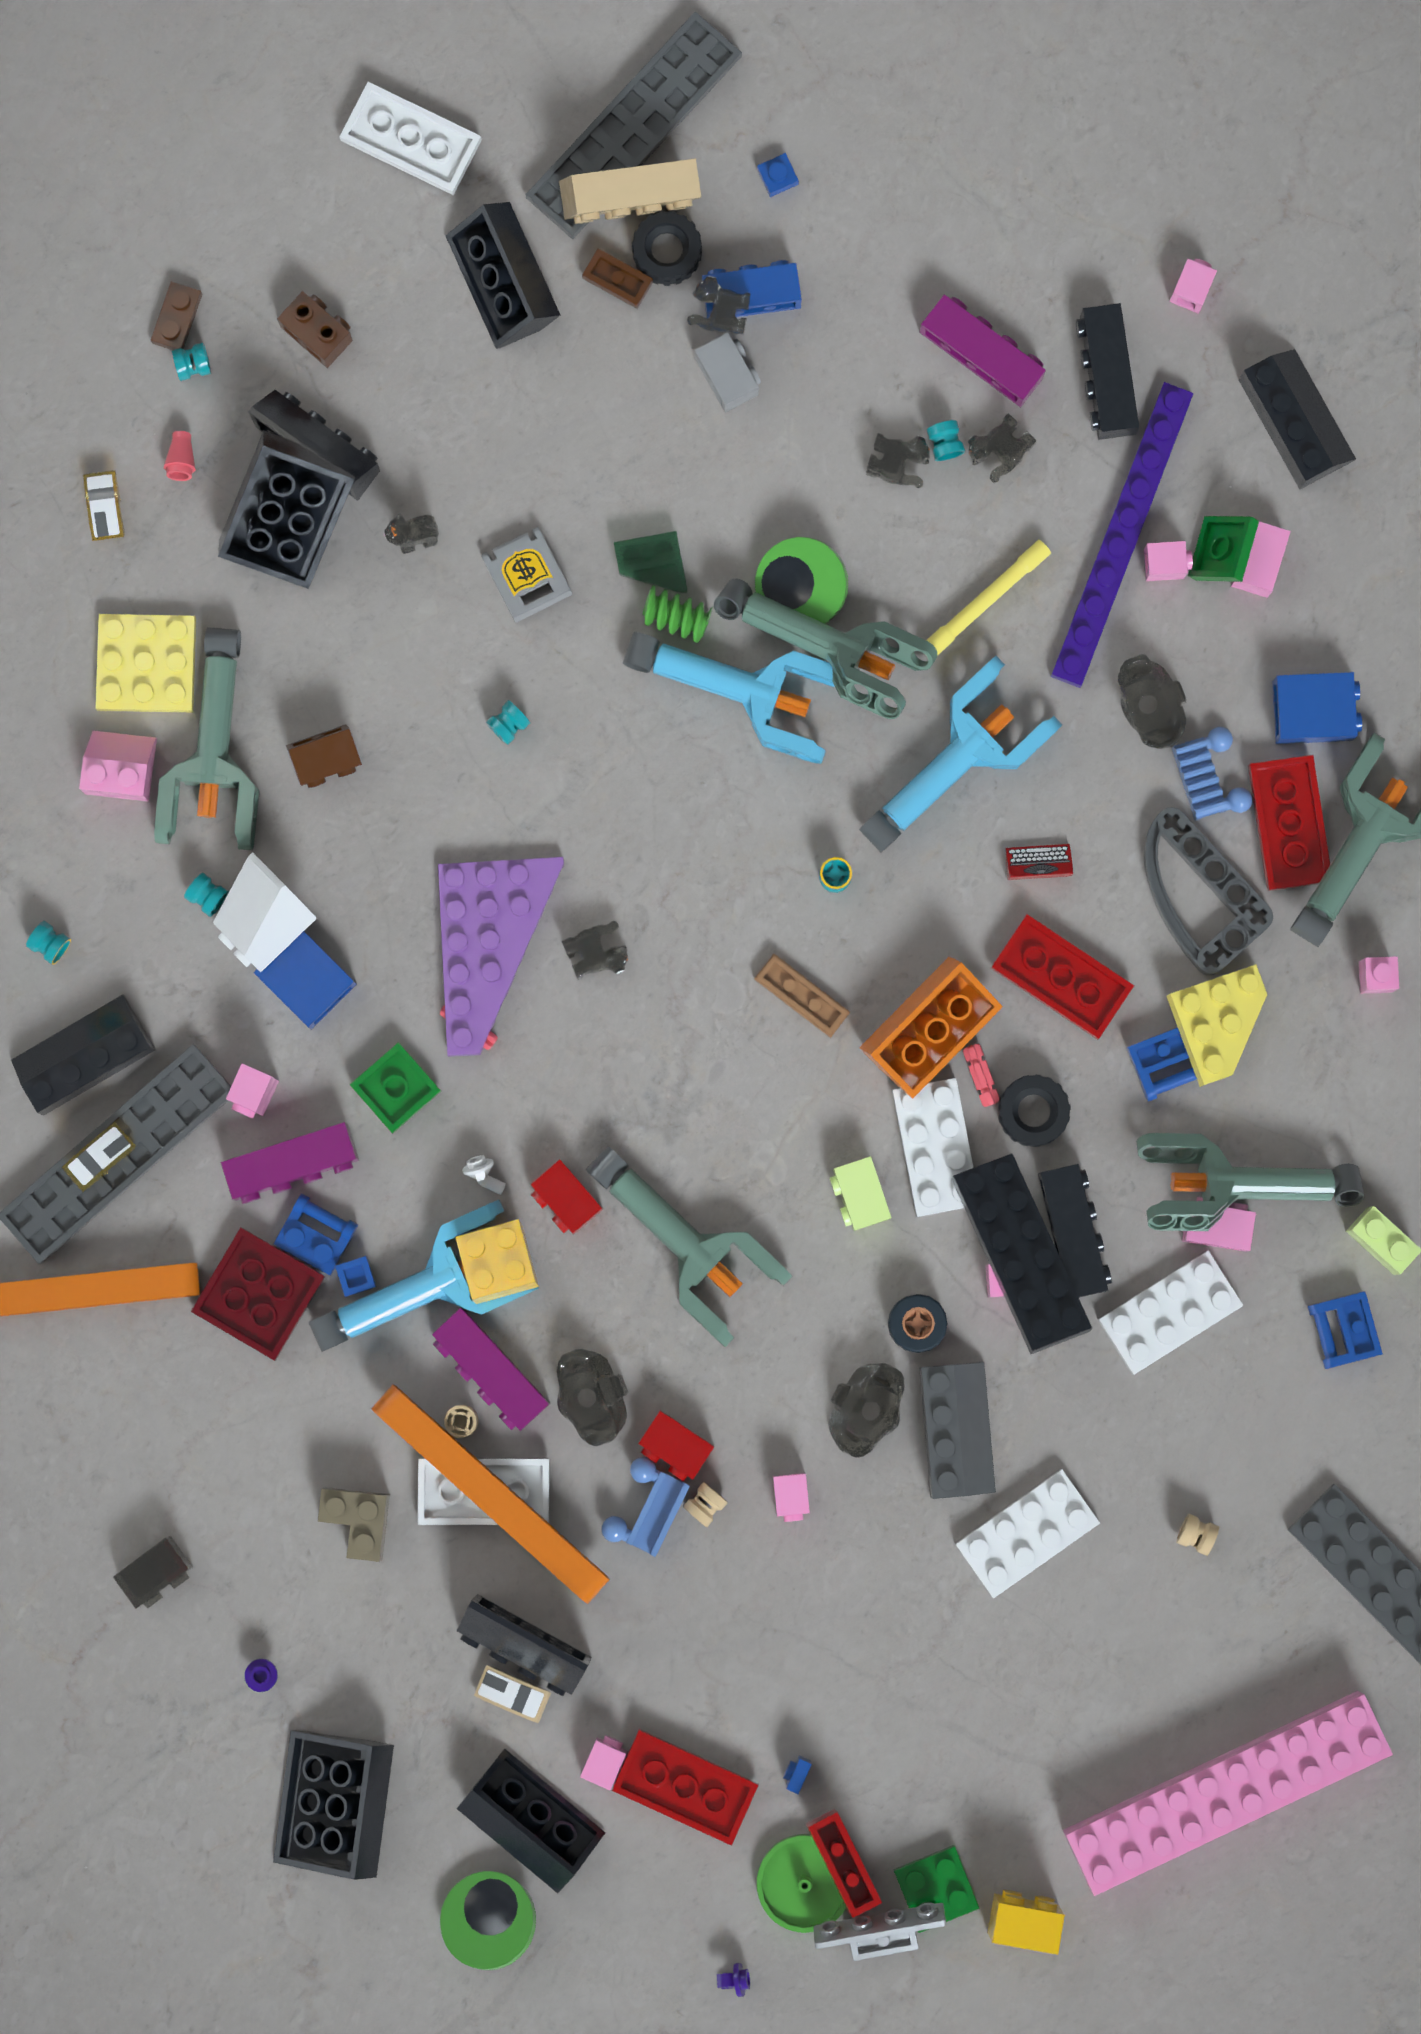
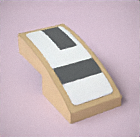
[474,1665,551,1723]

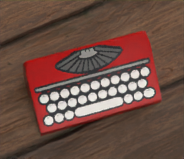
[1005,844,1073,880]

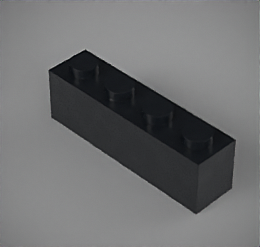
[1076,303,1140,440]
[1038,1164,1112,1298]

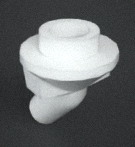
[462,1155,506,1195]

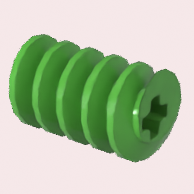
[642,585,713,643]

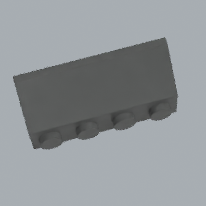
[919,1362,996,1499]

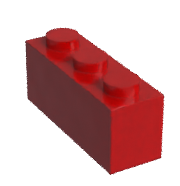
[805,1809,882,1918]

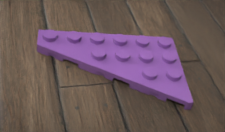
[438,857,564,1057]

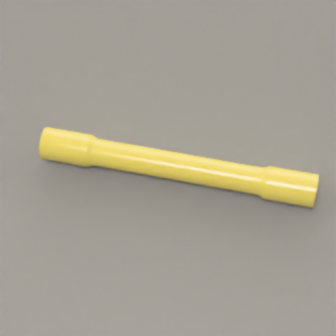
[926,539,1051,656]

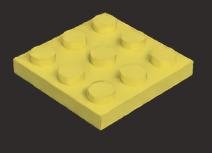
[96,614,196,713]

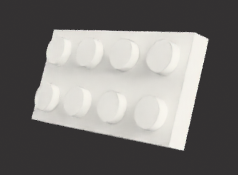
[340,82,482,195]
[892,1078,974,1217]
[1098,1251,1243,1375]
[418,1459,550,1525]
[955,1469,1100,1599]

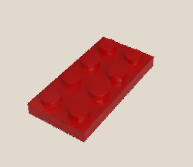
[1248,755,1330,892]
[990,914,1135,1040]
[612,1729,759,1846]

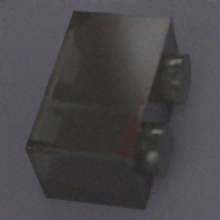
[113,1536,193,1609]

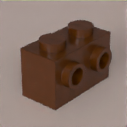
[277,291,353,368]
[286,724,362,788]

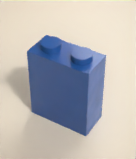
[1272,672,1362,744]
[253,931,357,1030]

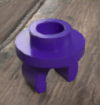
[245,1659,278,1692]
[716,1963,750,1997]

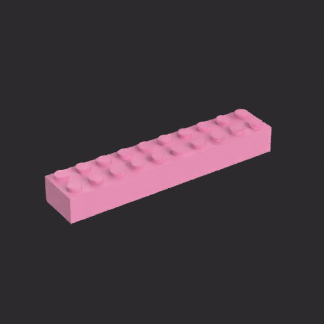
[1062,1691,1393,1896]

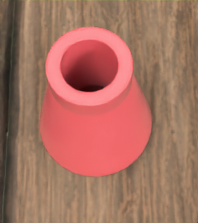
[164,431,196,481]

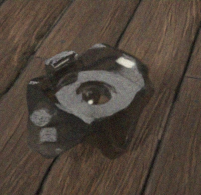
[1118,654,1187,749]
[557,1349,628,1446]
[829,1363,905,1458]

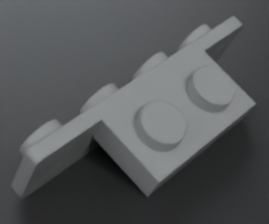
[814,1903,946,1961]

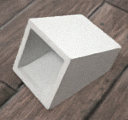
[213,852,317,972]

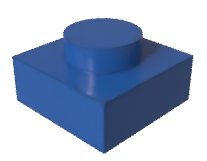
[757,153,799,197]
[335,1256,377,1297]
[783,1755,812,1794]

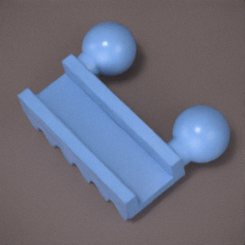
[1172,727,1252,821]
[601,1457,690,1557]

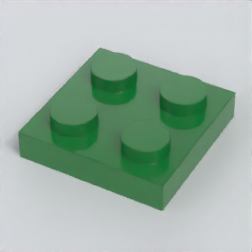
[1188,516,1259,582]
[350,1042,442,1134]
[893,1845,980,1933]

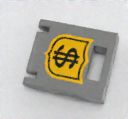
[481,527,572,623]

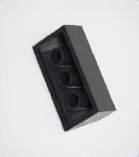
[445,202,561,349]
[1239,349,1356,489]
[248,390,380,501]
[11,994,155,1115]
[456,1749,606,1894]

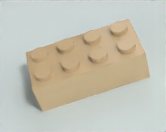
[559,158,701,224]

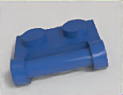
[1127,1028,1197,1102]
[273,1194,359,1276]
[1308,1291,1383,1369]

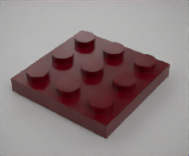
[191,1227,326,1361]

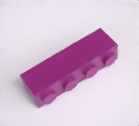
[919,294,1046,408]
[220,1122,359,1204]
[432,1308,550,1431]

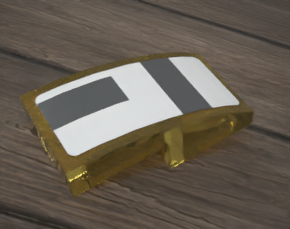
[83,470,125,541]
[62,1122,136,1192]

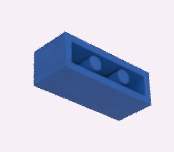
[702,260,802,321]

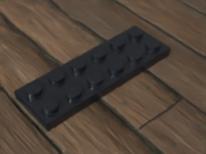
[952,1153,1092,1354]

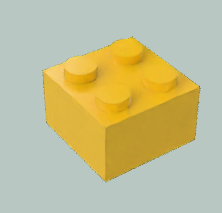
[455,1219,539,1304]
[987,1890,1065,1955]

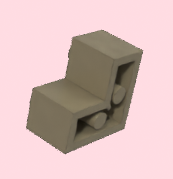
[318,1487,390,1562]

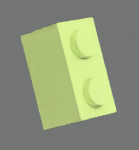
[829,1156,892,1231]
[1346,1206,1421,1275]

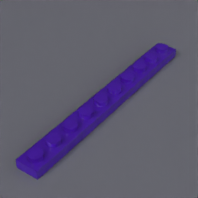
[1051,382,1194,688]

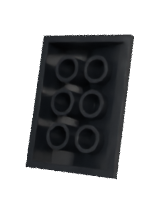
[218,430,355,589]
[457,1594,592,1696]
[273,1730,394,1880]

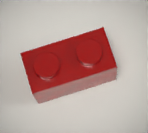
[530,1159,603,1235]
[638,1410,715,1481]

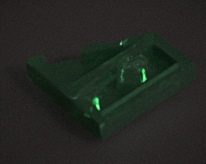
[614,531,688,594]

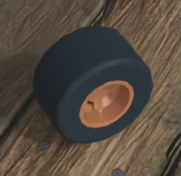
[888,1294,948,1353]

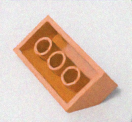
[859,956,1003,1099]

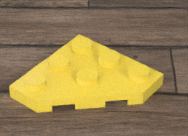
[1166,965,1267,1087]

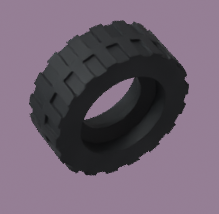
[632,211,702,286]
[998,1074,1071,1147]

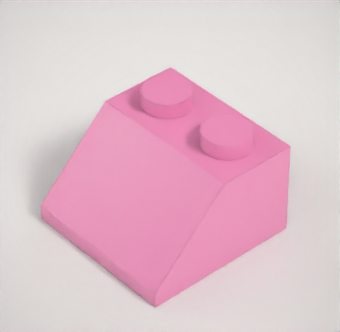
[79,731,157,802]

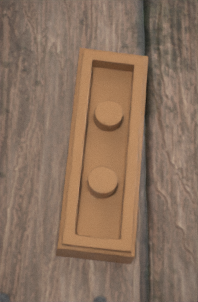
[754,954,850,1038]

